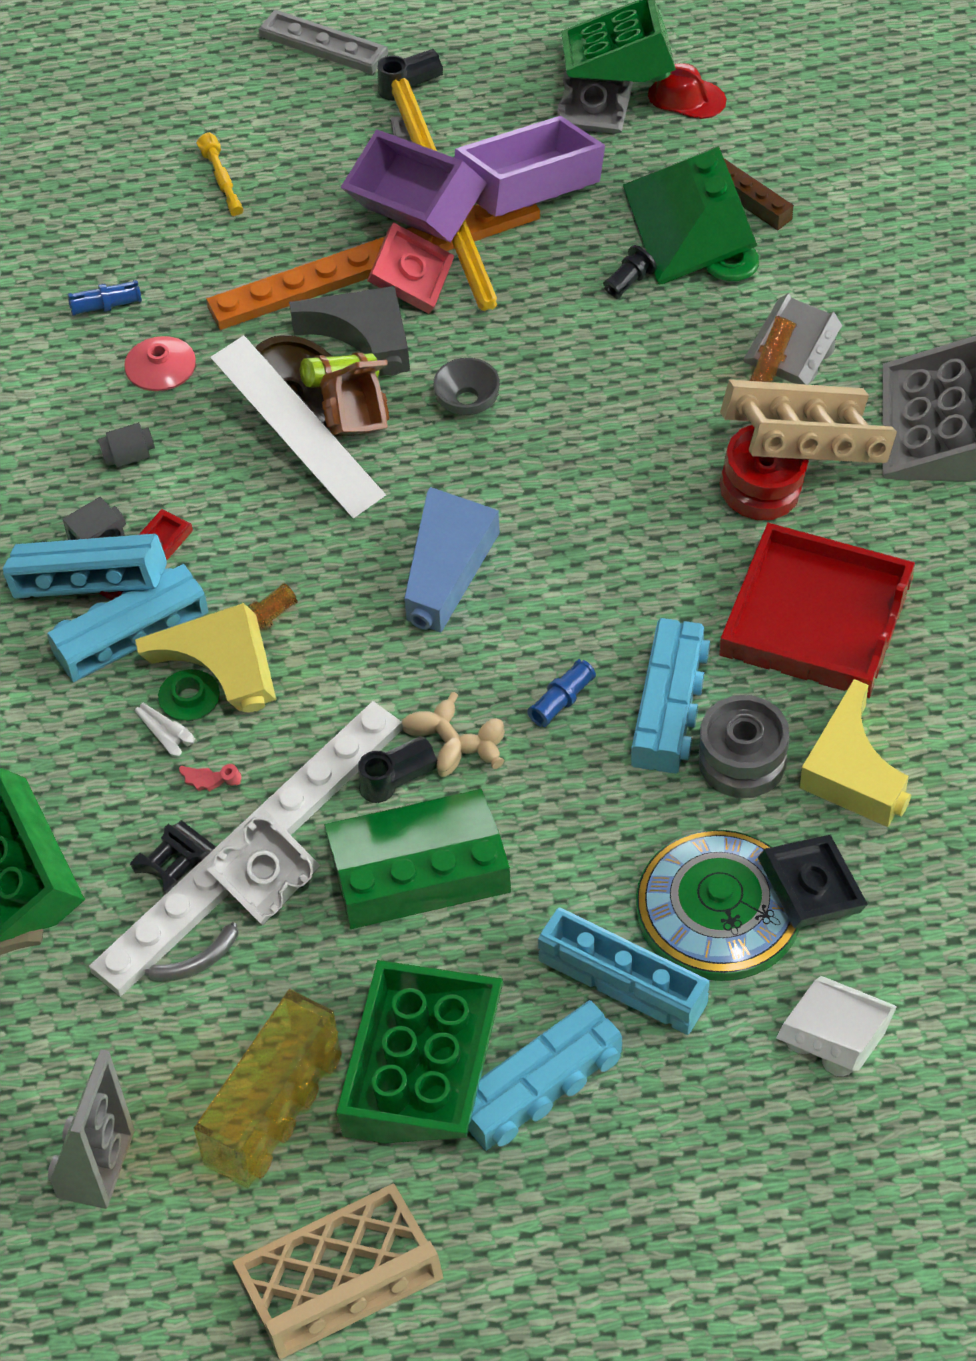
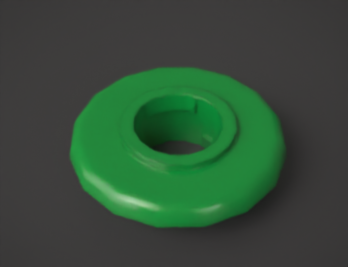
[706,248,759,281]
[158,669,220,722]

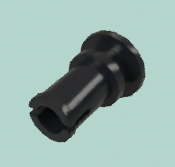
[603,245,657,299]

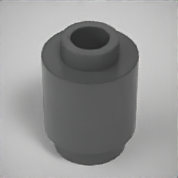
[98,422,155,467]

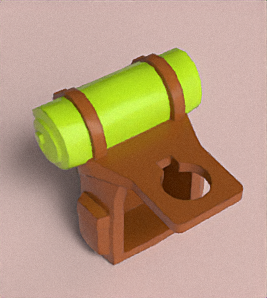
[300,352,389,436]

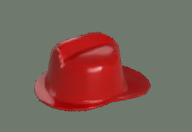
[648,63,727,119]

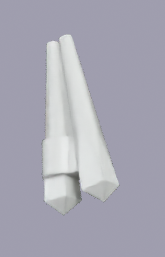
[135,702,195,758]

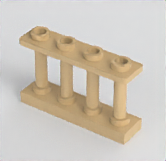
[720,380,897,463]

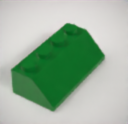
[0,768,85,942]

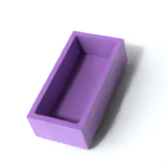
[454,116,605,217]
[341,129,487,243]

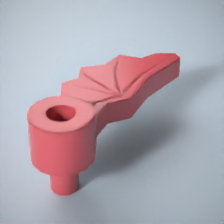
[179,764,242,791]

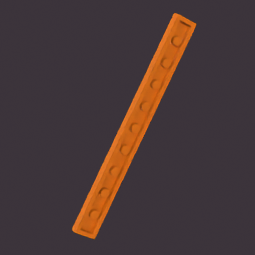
[206,203,540,330]

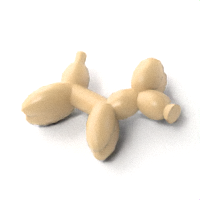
[402,692,505,777]

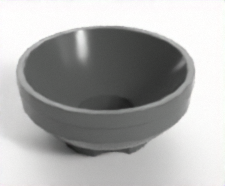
[433,358,500,415]

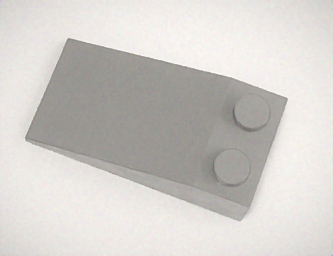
[48,1049,135,1209]

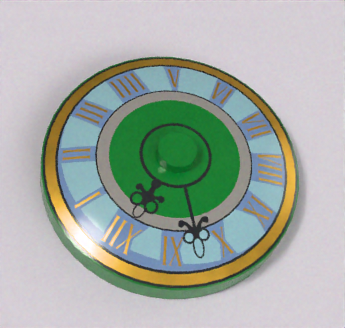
[636,830,800,981]

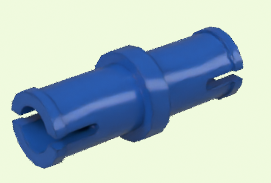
[67,280,142,316]
[527,659,596,727]

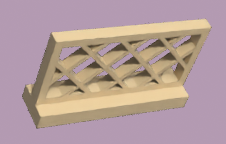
[232,1183,444,1360]

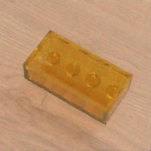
[194,989,342,1189]

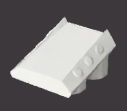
[204,808,320,925]
[776,976,897,1076]

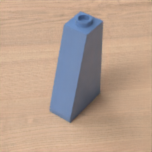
[404,487,500,633]

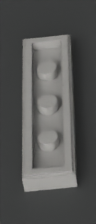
[259,10,388,75]

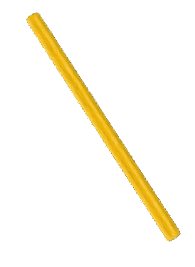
[391,78,497,311]

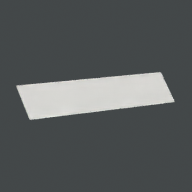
[210,335,386,518]

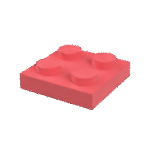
[367,222,455,314]

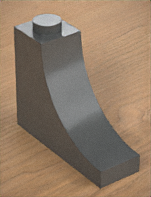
[289,286,410,376]

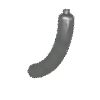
[145,922,239,981]

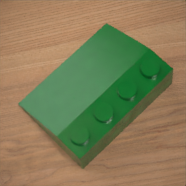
[561,0,676,82]
[324,789,511,929]
[336,960,503,1144]

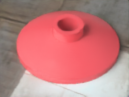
[125,336,196,391]

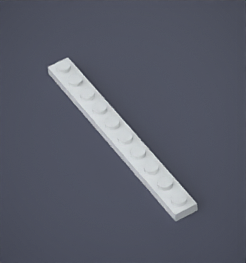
[89,701,403,997]

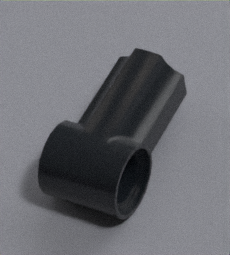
[377,49,443,101]
[358,736,438,803]

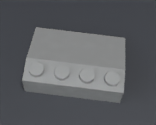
[883,336,976,482]

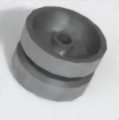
[699,695,789,798]

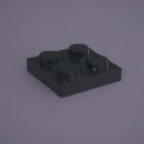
[757,834,868,929]

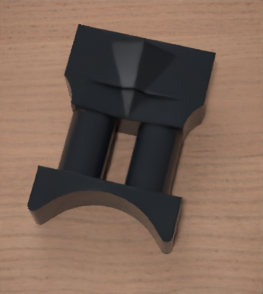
[130,820,216,894]

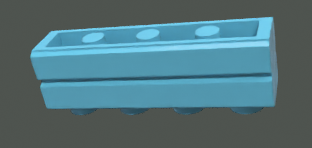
[3,534,167,599]
[47,564,209,682]
[631,618,710,774]
[538,907,710,1035]
[468,1000,622,1151]

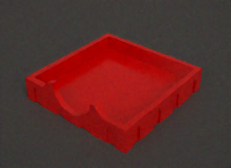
[719,522,915,698]

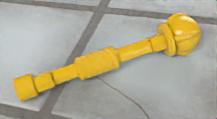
[196,132,244,216]

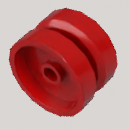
[719,425,809,520]

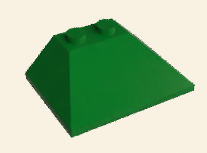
[623,146,758,285]

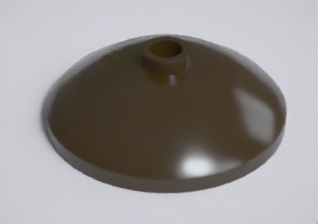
[254,335,332,429]

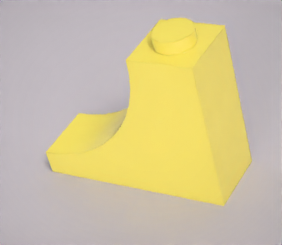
[135,603,276,713]
[800,679,911,827]

